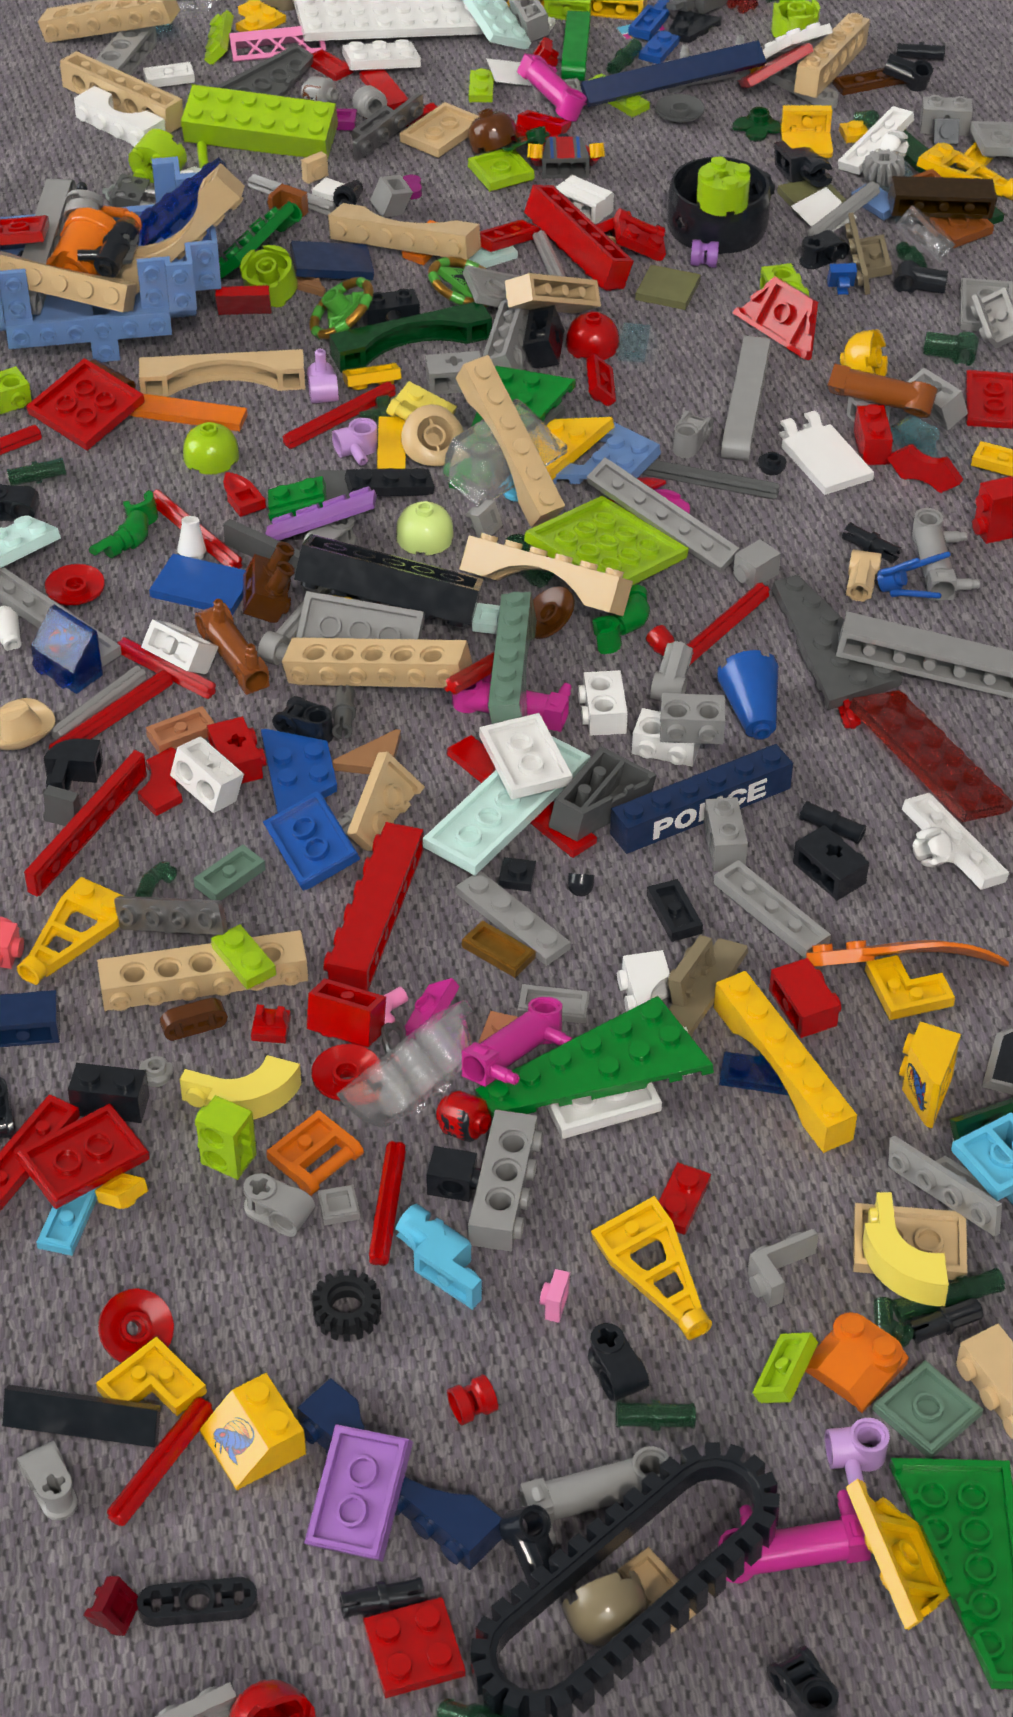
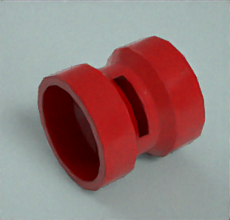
[447,1374,498,1426]

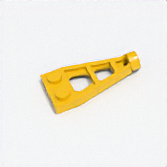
[916,143,1013,200]
[17,877,123,985]
[591,1196,712,1340]

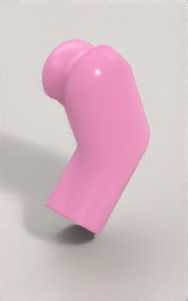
[383,987,408,1024]

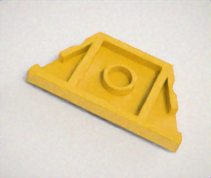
[531,417,614,480]
[846,1479,950,1630]

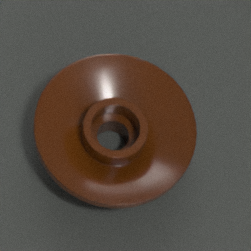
[533,586,575,639]

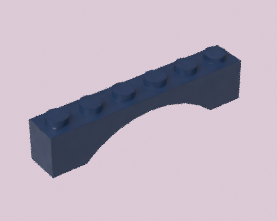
[297,1378,503,1570]

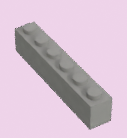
[836,611,1013,699]

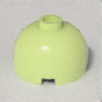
[396,501,454,555]

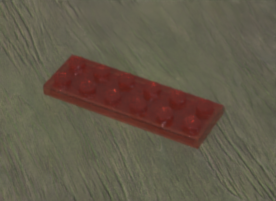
[849,690,1013,822]

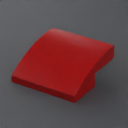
[510,110,572,146]

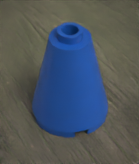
[717,650,779,740]

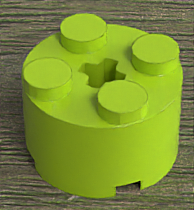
[771,0,820,38]
[128,129,187,183]
[696,156,750,216]
[240,245,298,307]

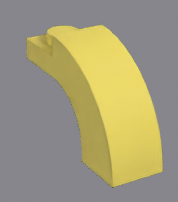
[180,1055,302,1120]
[862,1192,949,1307]

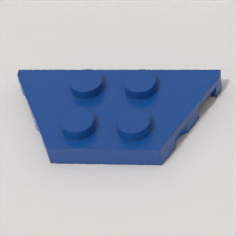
[261,729,337,813]

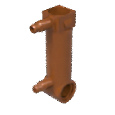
[827,363,938,418]
[195,599,270,695]

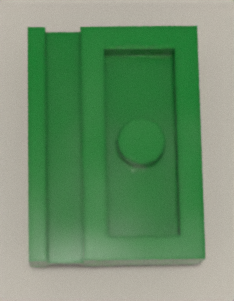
[268,476,326,523]

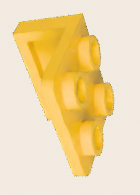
[780,105,833,158]

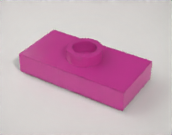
[405,978,459,1040]

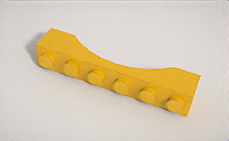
[714,971,857,1153]

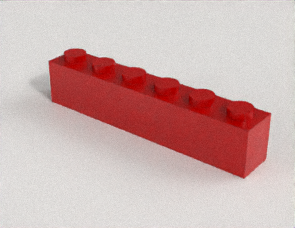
[524,185,634,291]
[323,822,424,991]

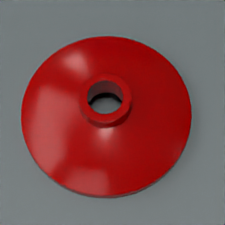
[45,564,105,605]
[311,1044,382,1101]
[98,1288,174,1363]

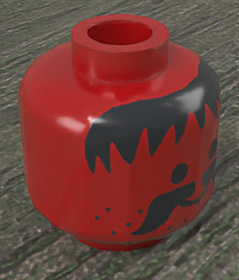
[436,1090,491,1142]

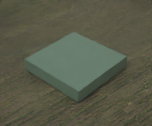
[872,1360,983,1459]

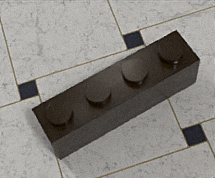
[888,176,997,219]

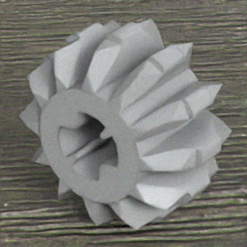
[863,148,905,188]

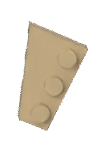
[347,752,425,851]

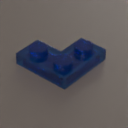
[719,1035,798,1096]

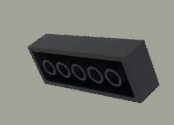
[294,534,484,627]

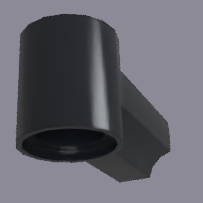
[883,53,934,92]
[894,260,948,294]
[499,1504,555,1587]

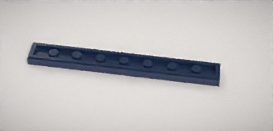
[580,40,767,107]

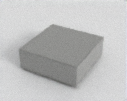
[318,1185,360,1226]

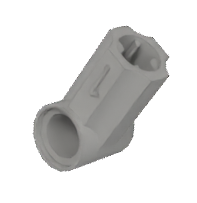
[650,641,693,701]

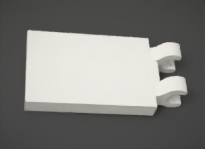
[779,411,874,495]

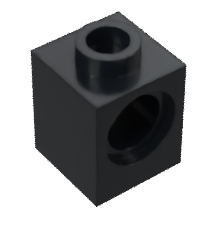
[426,1146,481,1202]

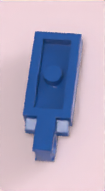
[628,0,670,41]

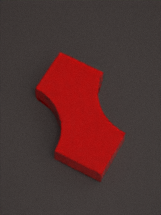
[887,444,964,493]
[137,747,183,816]

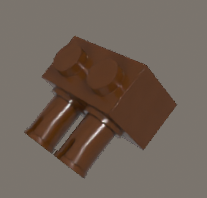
[243,542,295,623]

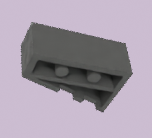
[549,746,657,841]

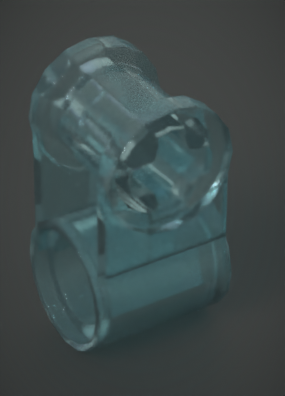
[890,415,940,458]

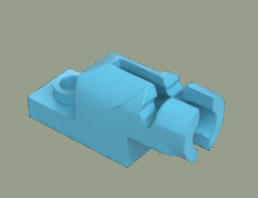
[396,1204,482,1310]

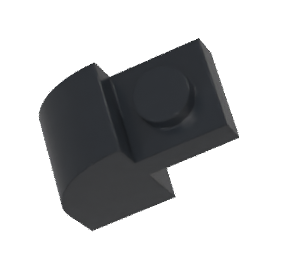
[44,738,103,791]

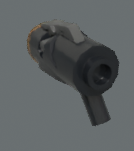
[78,216,140,278]

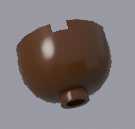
[468,108,519,153]

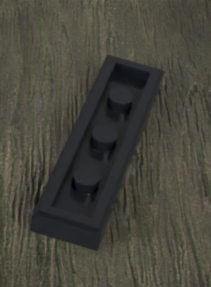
[2,1385,161,1448]

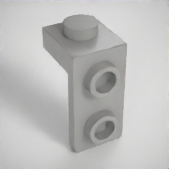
[747,1229,818,1308]

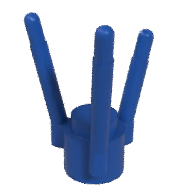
[877,552,951,599]

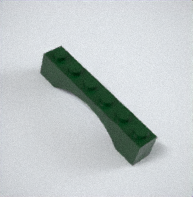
[329,302,492,373]

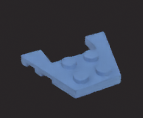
[552,422,661,484]

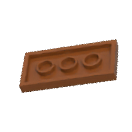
[912,169,994,249]

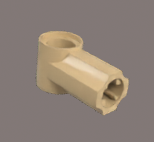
[846,549,882,602]

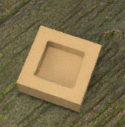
[301,151,328,184]

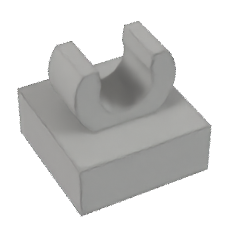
[465,500,503,538]

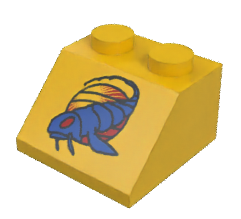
[899,1021,961,1128]
[199,1373,306,1491]

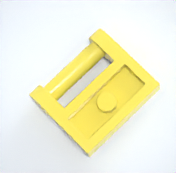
[386,381,457,420]

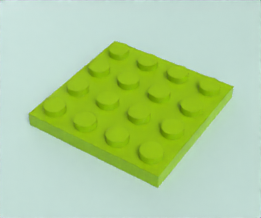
[524,496,689,585]

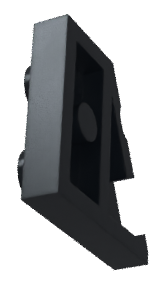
[668,10,722,43]

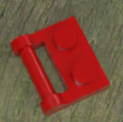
[613,208,666,261]

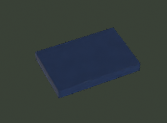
[290,240,374,280]

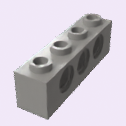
[95,26,157,75]
[482,300,529,370]
[468,1110,543,1252]

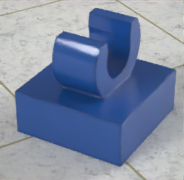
[827,263,857,295]

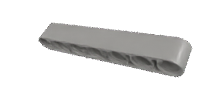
[22,178,76,315]
[721,335,771,461]

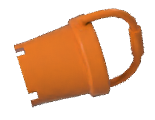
[46,206,142,276]

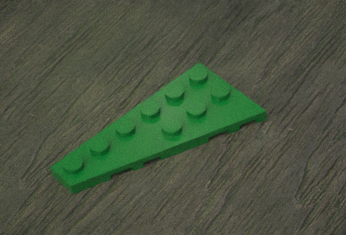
[448,366,576,493]
[475,996,714,1119]
[889,1458,1013,1689]

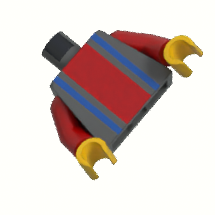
[527,133,605,179]

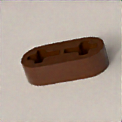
[160,998,228,1041]

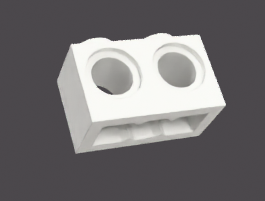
[141,619,218,674]
[578,670,628,736]
[632,708,701,767]
[170,736,244,813]

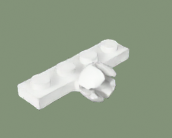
[838,106,914,175]
[902,793,1009,890]

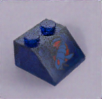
[31,605,103,694]

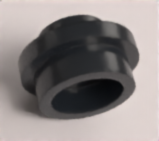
[758,452,787,475]

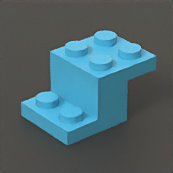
[951,1112,1013,1205]

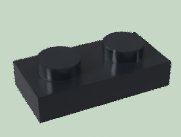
[647,879,703,942]

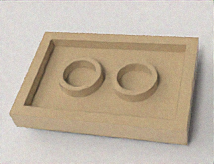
[400,102,479,158]
[853,1203,967,1281]

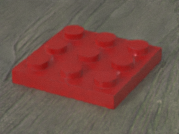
[26,358,145,451]

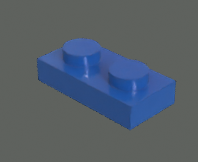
[639,31,680,64]

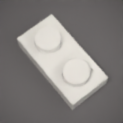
[143,62,195,87]

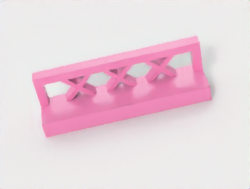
[229,26,326,62]

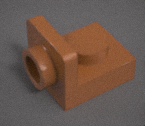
[267,184,309,217]

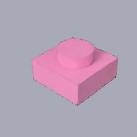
[540,1269,570,1323]

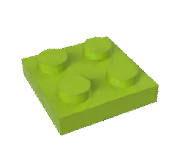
[468,149,535,191]

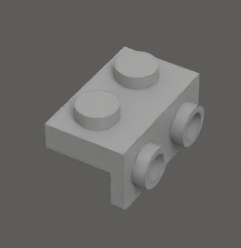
[971,287,1013,348]

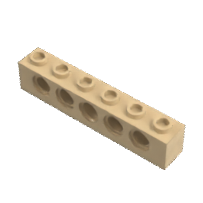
[38,0,180,42]
[794,13,870,98]
[60,51,183,133]
[282,638,472,688]
[97,930,308,1011]

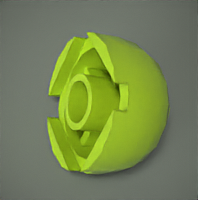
[183,422,239,474]

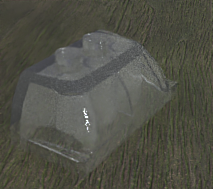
[443,398,567,507]
[336,999,473,1128]

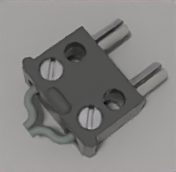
[102,173,155,207]

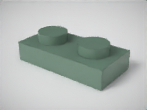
[194,844,266,901]

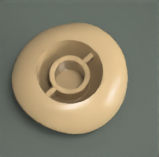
[401,404,465,466]
[0,698,55,750]

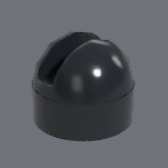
[568,873,595,897]

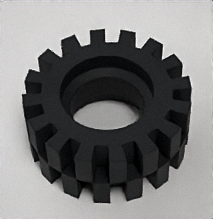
[312,1269,381,1342]

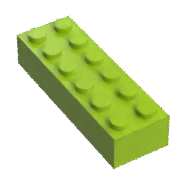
[181,84,338,159]

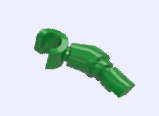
[89,490,158,559]
[592,584,650,654]

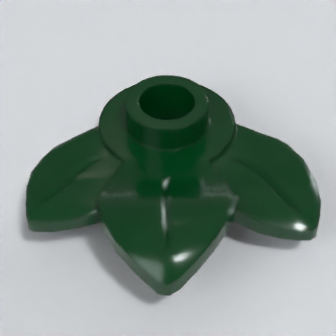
[732,107,781,142]
[502,126,550,152]

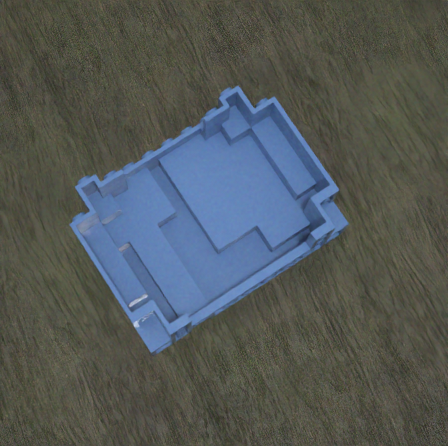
[0,157,221,362]

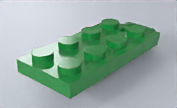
[219,201,302,278]

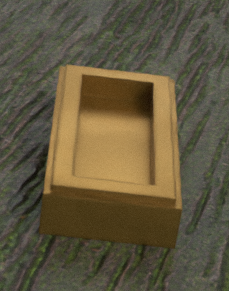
[462,920,536,978]

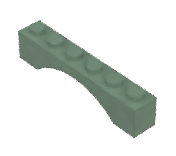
[488,592,537,724]

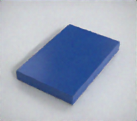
[149,554,246,615]
[263,790,360,891]

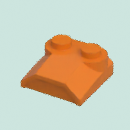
[805,1312,909,1413]

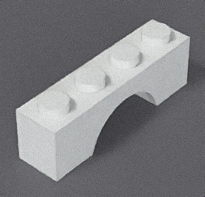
[74,86,166,147]
[617,950,693,1076]

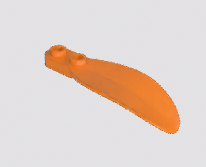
[806,940,1009,967]

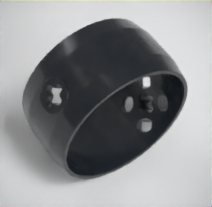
[667,157,775,254]

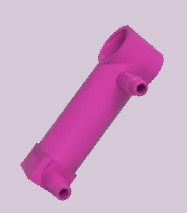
[517,53,587,122]
[452,674,572,732]
[462,997,573,1087]
[718,1490,872,1583]

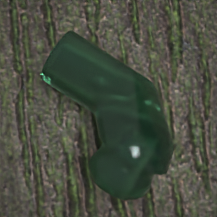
[853,110,880,128]
[896,242,927,268]
[358,395,390,422]
[135,861,177,897]
[874,1297,914,1347]

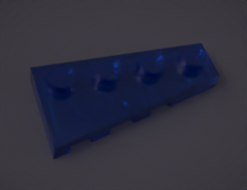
[139,157,226,246]

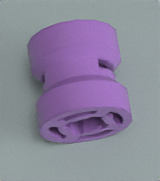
[691,240,719,268]

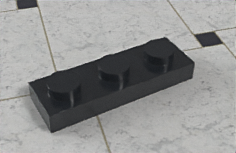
[345,468,435,496]

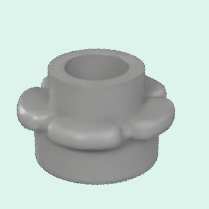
[139,1056,174,1087]

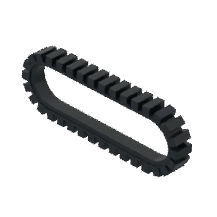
[470,1442,780,1717]

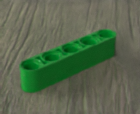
[561,10,591,81]

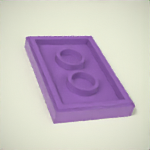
[304,1424,413,1562]

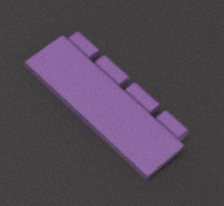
[265,486,377,541]

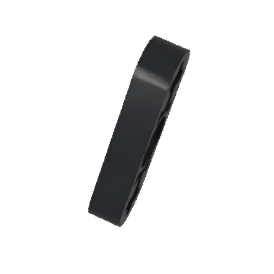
[137,1577,258,1627]

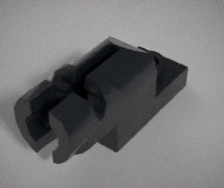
[774,141,833,188]

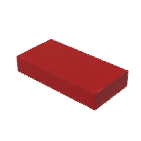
[310,49,354,81]

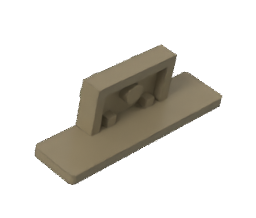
[845,212,892,295]
[667,935,748,1036]

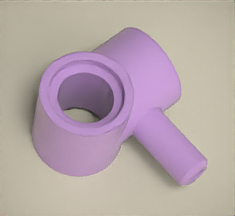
[307,349,339,404]
[332,418,377,466]
[825,1418,890,1485]

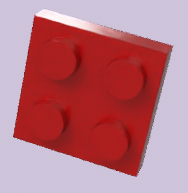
[363,1597,466,1699]

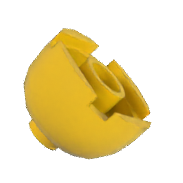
[840,329,888,376]

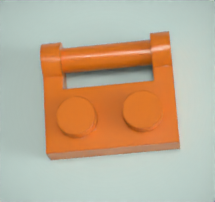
[266,1110,364,1196]

